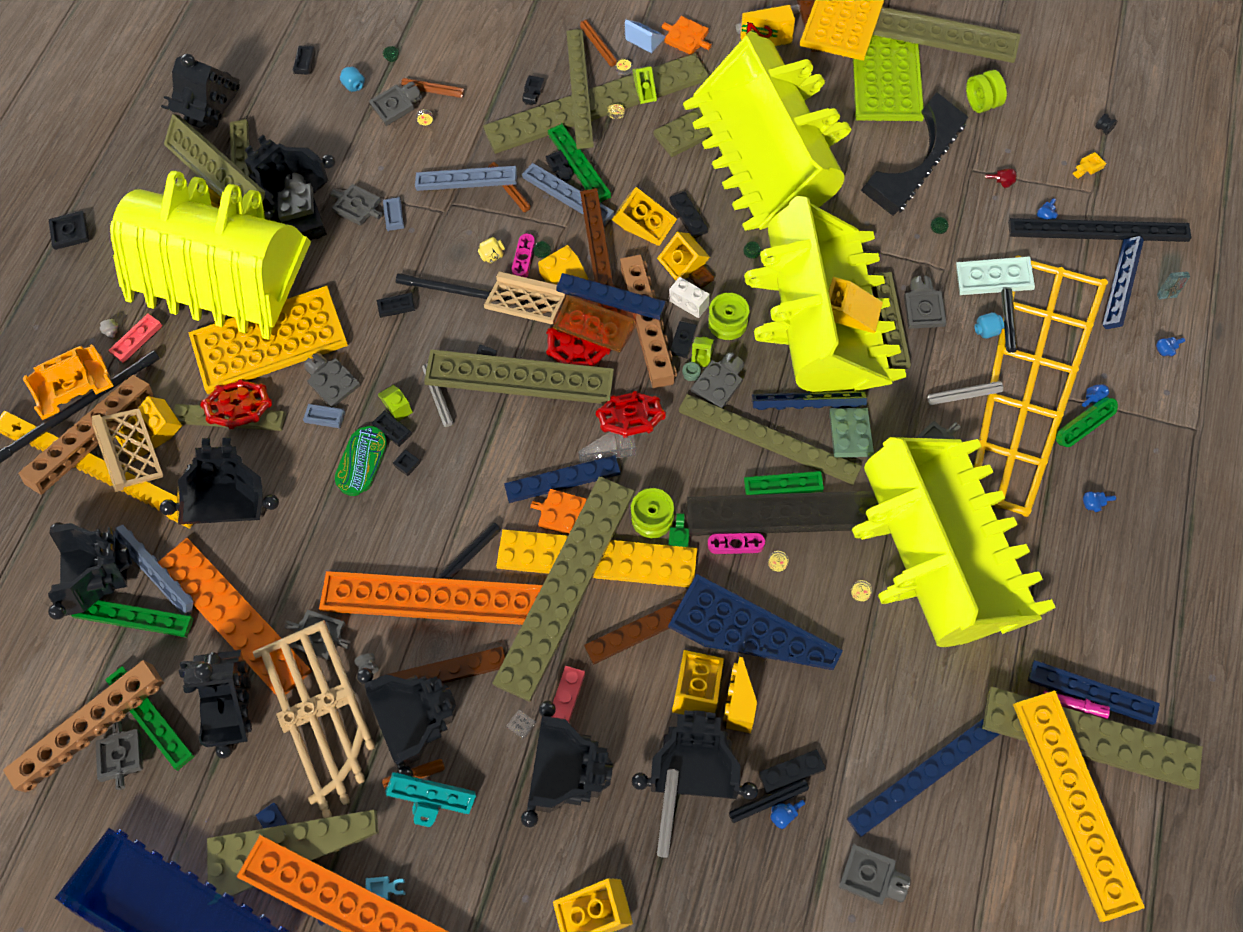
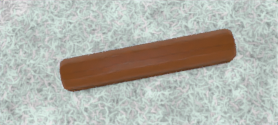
[382,759,445,790]

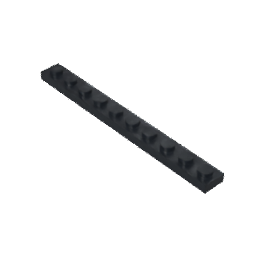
[1008,218,1192,242]

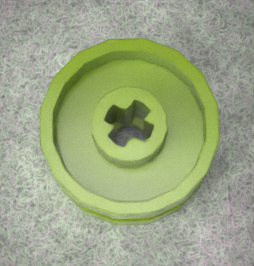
[966,70,1007,113]
[708,293,749,340]
[631,488,674,538]

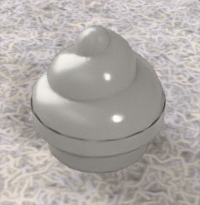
[100,319,119,338]

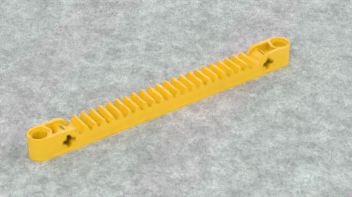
[0,411,193,528]

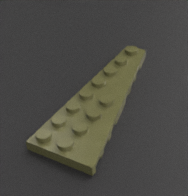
[207,810,378,906]

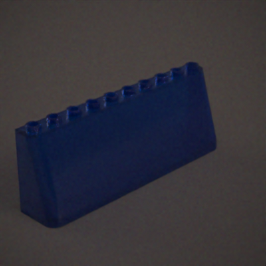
[54,828,290,932]

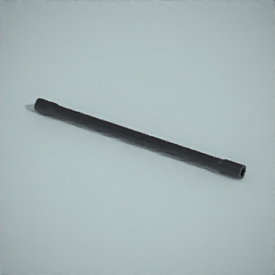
[396,273,570,314]
[0,350,160,463]

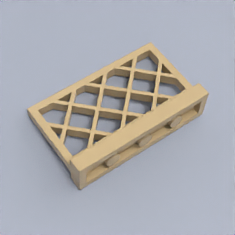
[484,272,567,325]
[92,408,163,492]

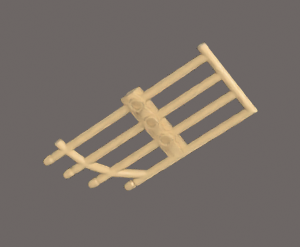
[253,620,375,818]

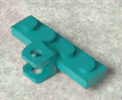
[386,772,476,827]

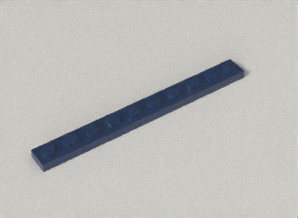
[847,718,1000,838]

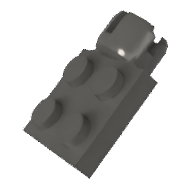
[369,82,422,126]
[278,173,314,222]
[904,276,946,329]
[691,352,744,409]
[304,353,360,408]
[839,844,911,905]

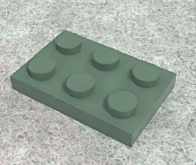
[829,408,874,457]

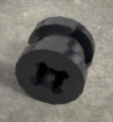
[1095,113,1118,135]

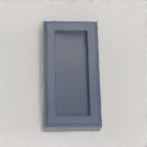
[383,197,404,231]
[303,404,345,428]

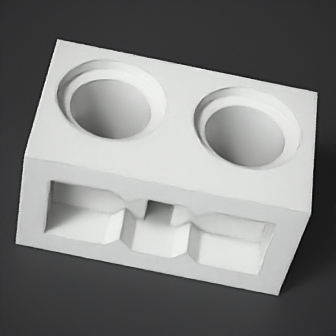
[669,277,710,318]

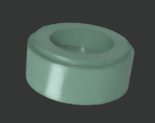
[682,362,701,381]

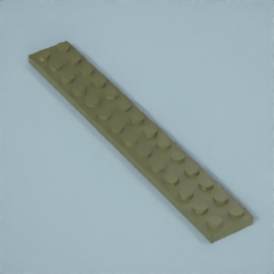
[483,53,709,154]

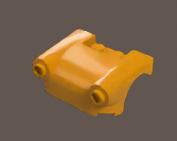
[23,344,113,420]

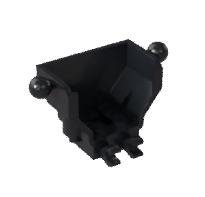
[161,54,240,128]
[245,135,335,223]
[160,437,279,525]
[48,522,132,620]
[179,650,252,759]
[356,668,456,777]
[521,701,613,828]
[632,710,758,800]

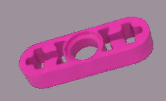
[512,234,535,278]
[707,533,765,554]

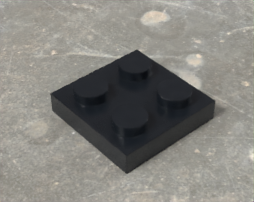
[48,210,89,250]

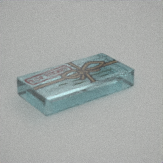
[1157,272,1190,299]

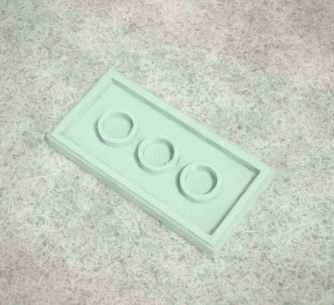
[956,257,1035,295]

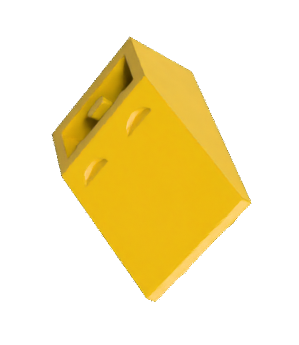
[828,277,883,333]
[115,396,182,462]
[723,657,757,734]

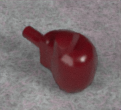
[985,168,1017,188]

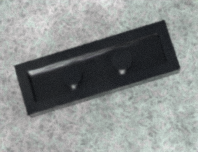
[669,191,708,238]
[758,749,826,794]

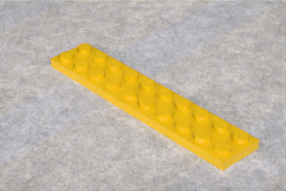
[496,529,697,588]
[1013,691,1145,922]

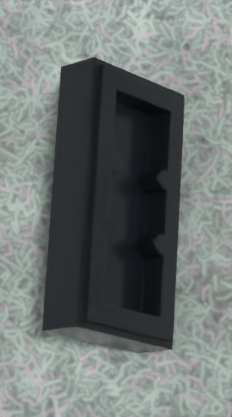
[293,45,316,75]
[376,293,415,318]
[670,321,697,358]
[372,410,412,447]

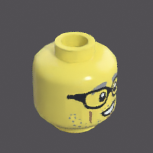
[478,237,505,263]

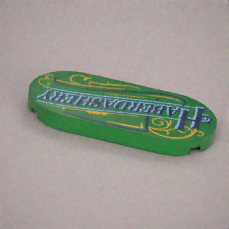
[335,426,387,496]

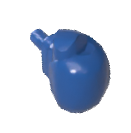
[1037,199,1058,219]
[1156,337,1185,357]
[1082,384,1109,407]
[1083,492,1116,512]
[770,800,805,829]

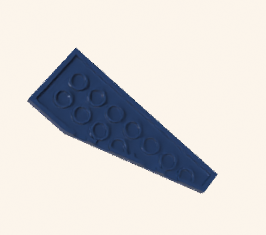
[668,574,843,670]

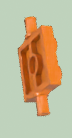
[662,16,712,55]
[530,489,587,535]

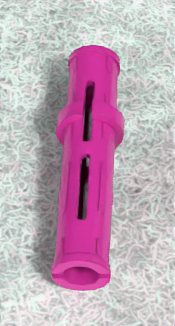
[1043,690,1110,719]

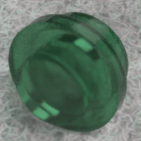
[383,46,399,62]
[930,217,949,234]
[534,241,551,258]
[743,241,761,259]

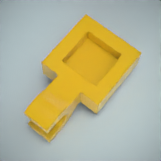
[1073,152,1106,179]

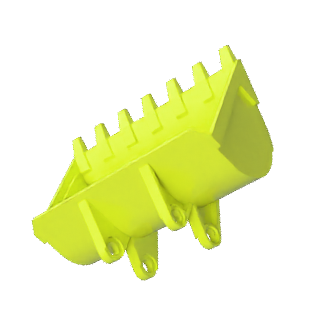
[683,31,851,231]
[110,170,311,340]
[744,196,906,392]
[852,437,1056,647]

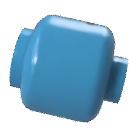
[340,67,365,92]
[974,312,1004,339]

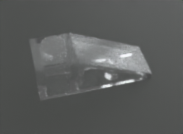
[578,427,636,463]

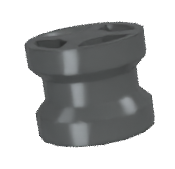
[354,653,379,674]

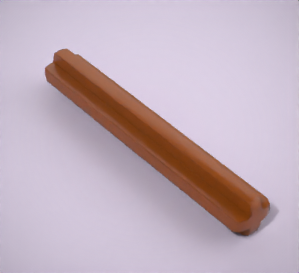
[580,20,617,67]
[401,78,464,98]
[488,162,531,212]

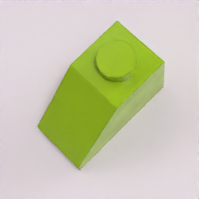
[632,66,657,104]
[692,337,714,367]
[378,385,413,421]

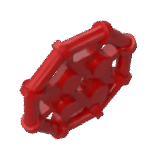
[546,313,611,367]
[201,379,272,429]
[595,391,666,438]

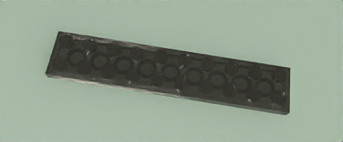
[687,491,878,536]

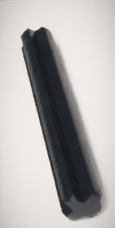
[1001,288,1018,353]
[439,522,501,579]
[729,779,809,823]

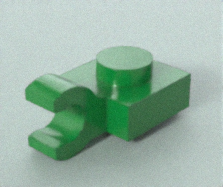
[669,513,689,547]

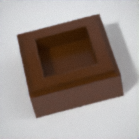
[689,265,714,289]

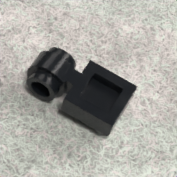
[522,75,545,106]
[546,150,573,182]

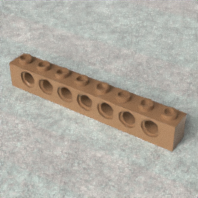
[620,255,677,389]
[19,375,153,495]
[3,660,165,792]

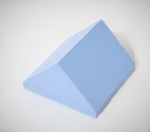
[625,20,666,53]

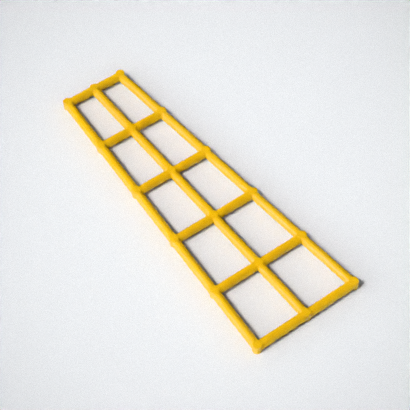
[974,255,1108,517]

